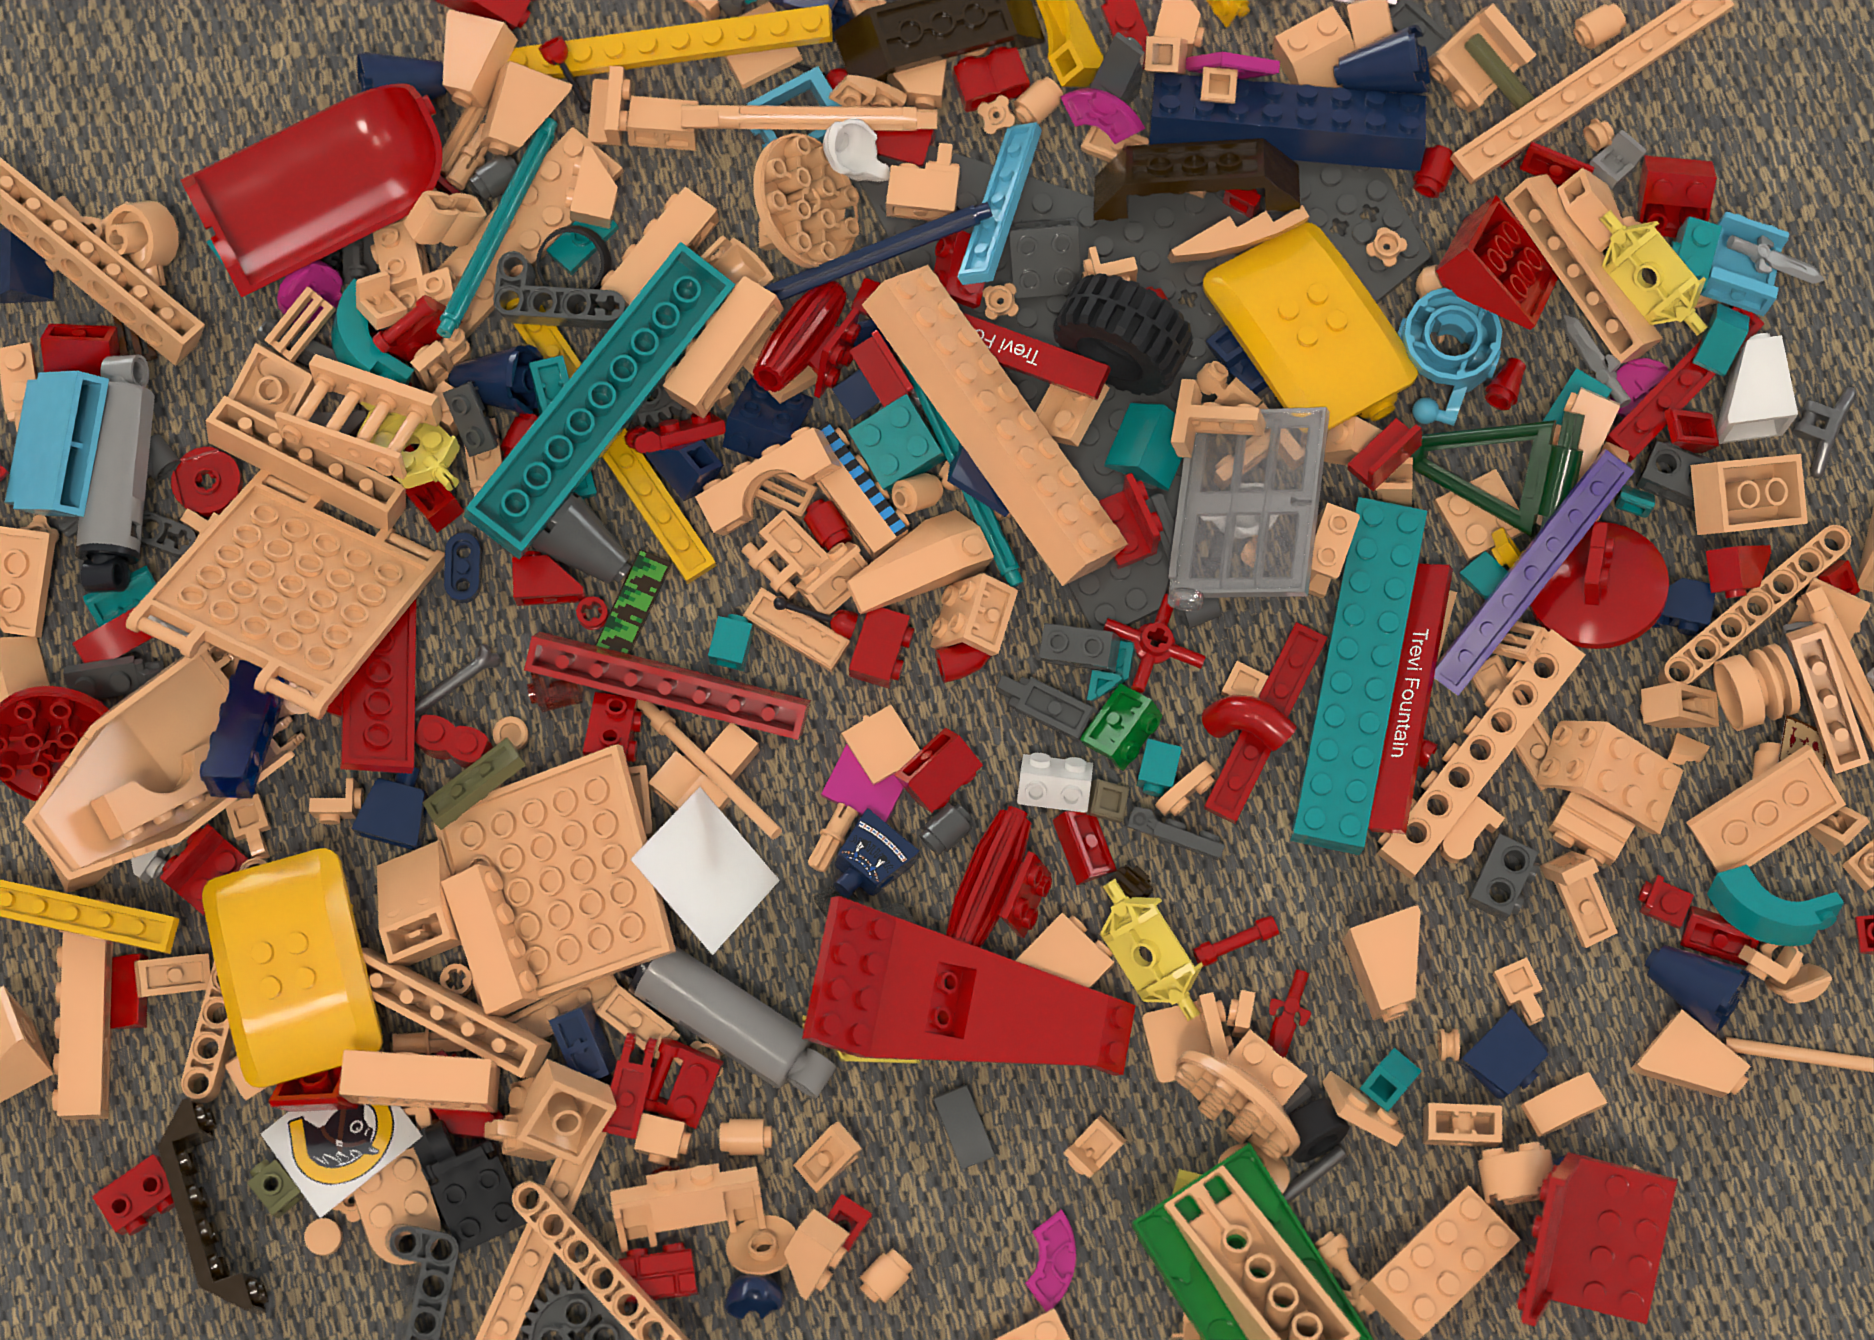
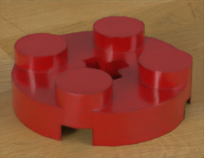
[171,447,243,517]

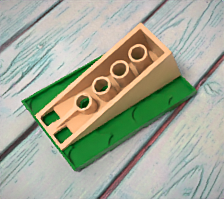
[1131,1143,1373,1340]

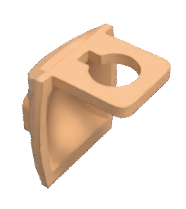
[701,235,774,287]
[1760,943,1832,1003]

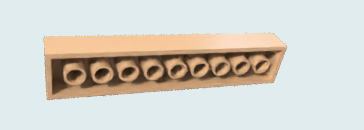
[862,265,1128,586]

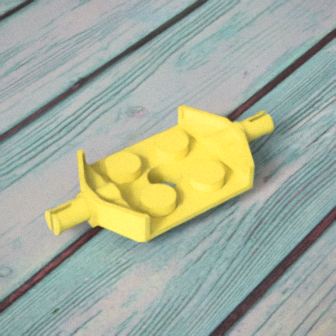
[1599,210,1708,336]
[357,402,460,491]
[1100,879,1203,1021]

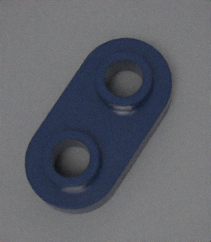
[444,533,482,603]

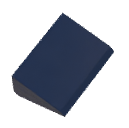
[0,228,55,304]

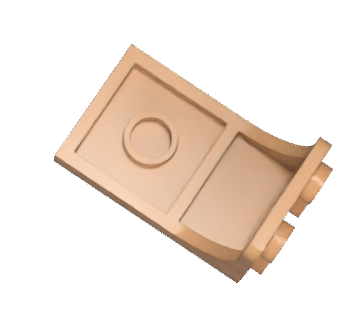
[1537,720,1684,835]

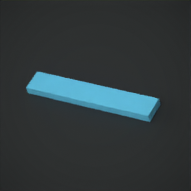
[957,122,1042,285]

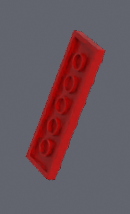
[340,599,416,774]

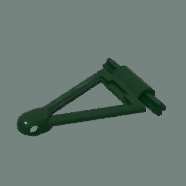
[1410,411,1585,537]

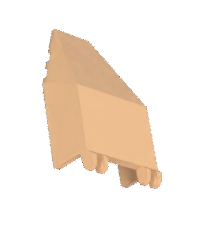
[22,641,305,880]

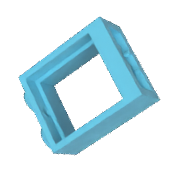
[747,66,841,149]

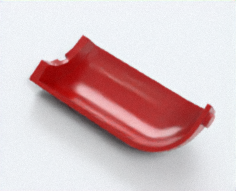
[180,83,443,298]

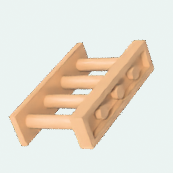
[275,354,443,479]

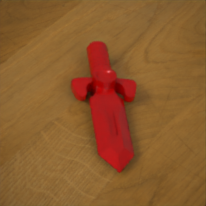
[1267,969,1311,1058]

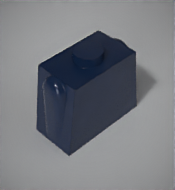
[1457,1008,1549,1099]

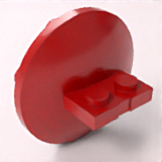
[1529,522,1669,649]
[0,686,109,802]

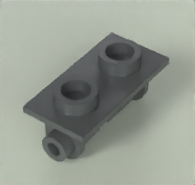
[343,233,377,285]
[443,381,499,457]

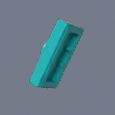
[546,220,619,276]
[83,565,157,627]

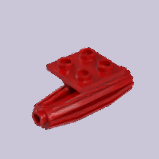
[753,281,861,399]
[945,806,1052,948]

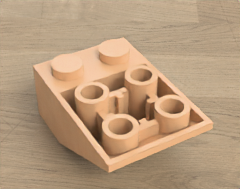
[377,841,462,966]

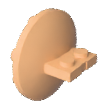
[753,133,860,269]
[1174,1030,1307,1161]

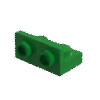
[1080,683,1163,771]

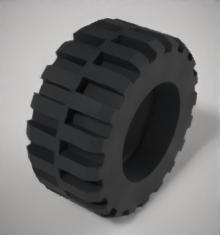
[1053,273,1193,396]

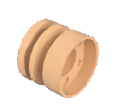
[1713,643,1800,731]

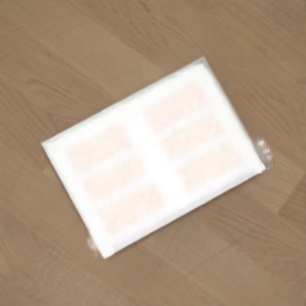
[1168,402,1330,611]

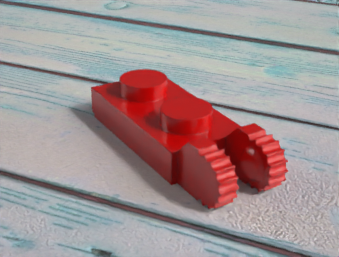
[624,411,726,454]
[602,1033,658,1140]

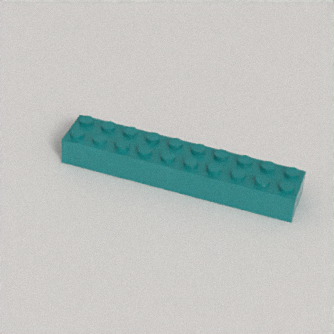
[463,241,736,560]
[1290,497,1427,855]

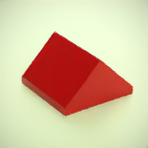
[269,1066,358,1112]

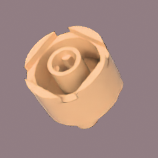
[1478,1142,1553,1206]

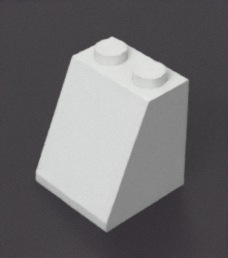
[1716,333,1798,444]

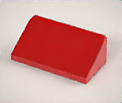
[1520,141,1595,186]
[1053,811,1117,885]
[1680,906,1759,966]
[110,953,148,1029]

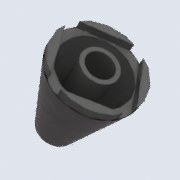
[532,492,631,584]

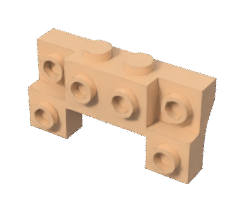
[371,188,456,313]
[610,1163,766,1253]

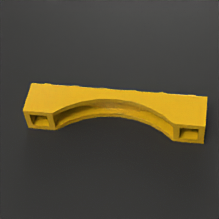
[1036,0,1104,87]

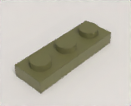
[422,738,526,830]

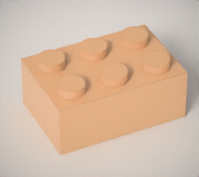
[1690,454,1808,535]

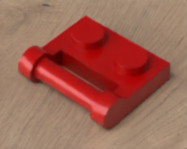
[372,295,462,362]
[644,1038,724,1129]

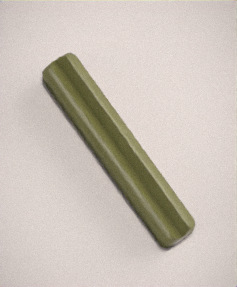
[1464,34,1535,110]

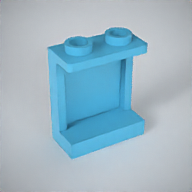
[1701,212,1789,316]

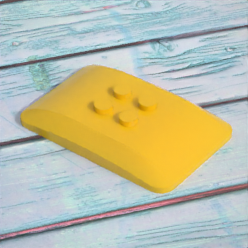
[1203,223,1418,435]
[202,848,383,1088]

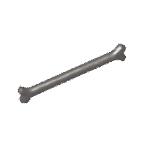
[415,644,501,719]

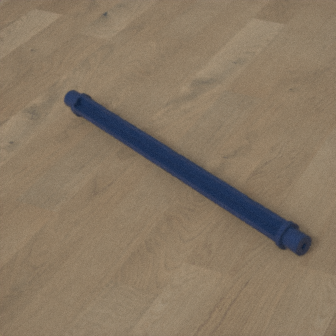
[764,202,993,301]

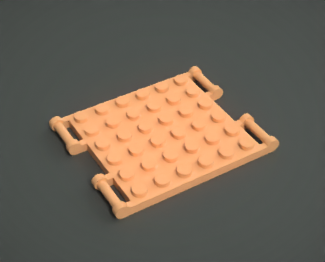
[126,469,445,720]

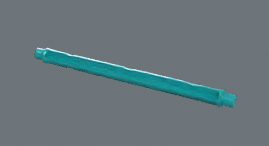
[437,118,558,338]
[898,356,1024,587]

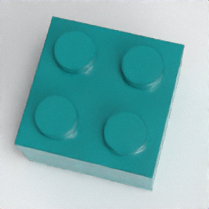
[848,394,947,494]

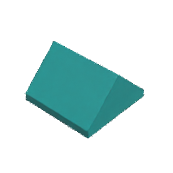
[1104,403,1183,492]

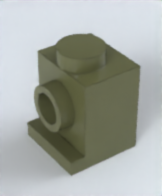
[247,1159,305,1219]

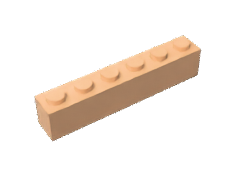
[1504,174,1663,364]
[206,395,406,531]
[52,899,114,1120]
[362,948,552,1078]

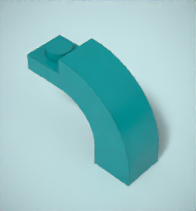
[331,278,414,386]
[1707,865,1844,946]

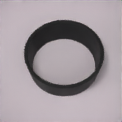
[536,225,611,290]

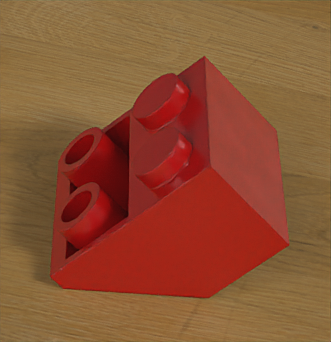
[1637,155,1717,238]

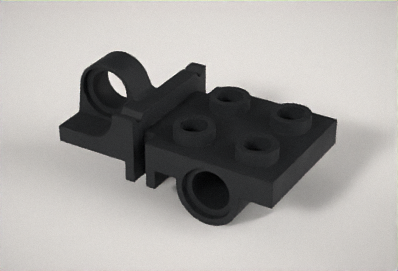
[412,1120,527,1254]

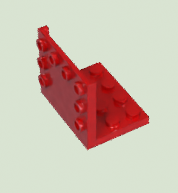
[1517,1152,1678,1326]

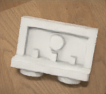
[1017,753,1093,812]

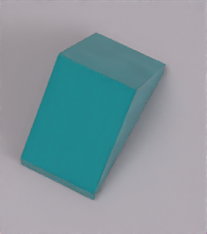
[1692,303,1750,377]

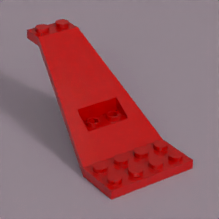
[802,896,1136,1076]

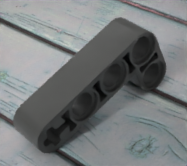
[493,251,629,329]
[385,1224,458,1340]

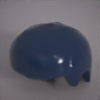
[724,1274,784,1319]

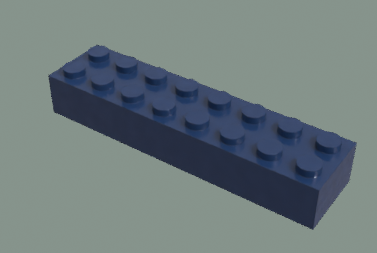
[1149,72,1426,171]

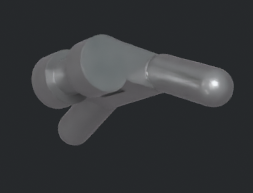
[1793,387,1857,479]

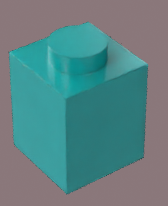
[708,614,754,672]
[1136,739,1182,797]
[1359,1048,1422,1112]

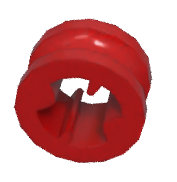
[576,596,609,630]

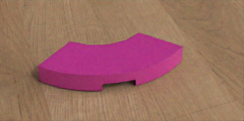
[1060,88,1145,144]
[1025,1209,1076,1312]

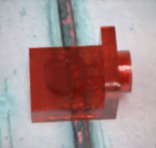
[527,672,583,713]

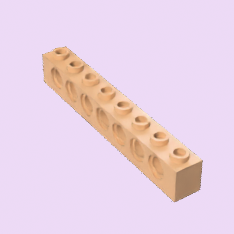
[0,157,205,366]
[1377,629,1586,880]

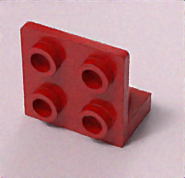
[1099,473,1163,569]
[160,824,249,916]

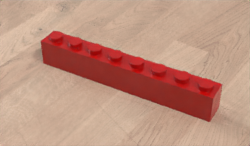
[524,631,811,740]

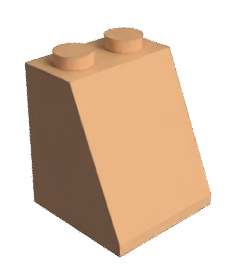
[1342,905,1420,1023]
[0,985,53,1103]

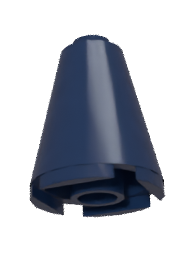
[1334,25,1431,94]
[357,52,446,100]
[448,345,544,414]
[1644,945,1751,1035]

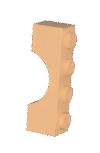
[695,427,842,536]
[90,735,243,841]

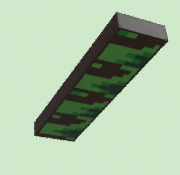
[595,549,672,654]

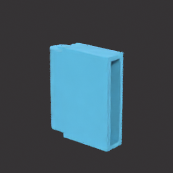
[5,371,109,517]

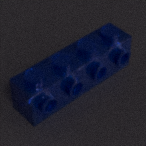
[200,660,289,799]

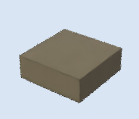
[1086,779,1129,823]

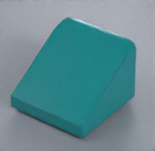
[1615,484,1655,518]

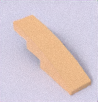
[1167,205,1310,263]

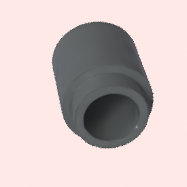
[469,155,518,201]
[919,803,972,856]

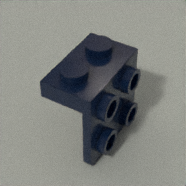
[722,377,813,459]

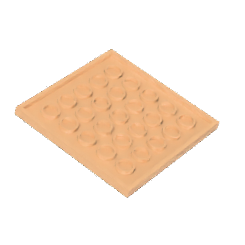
[433,744,676,1007]

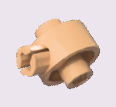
[105,201,179,286]

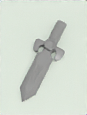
[1726,235,1824,284]
[1563,314,1631,408]

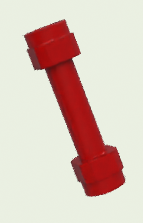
[1192,915,1279,968]

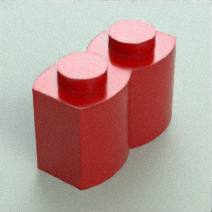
[953,46,1030,112]
[414,715,493,769]

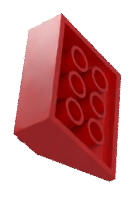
[1436,195,1559,330]

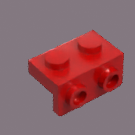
[933,231,985,309]

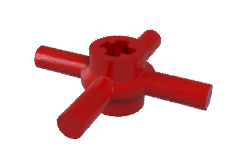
[1102,594,1206,693]

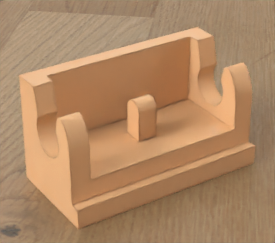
[627,96,699,151]

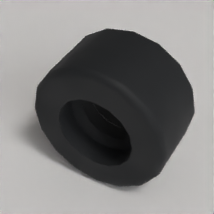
[1288,1098,1349,1163]

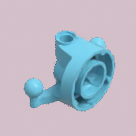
[1397,287,1502,426]

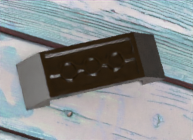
[833,0,1045,83]
[1093,138,1301,221]
[157,1097,269,1315]

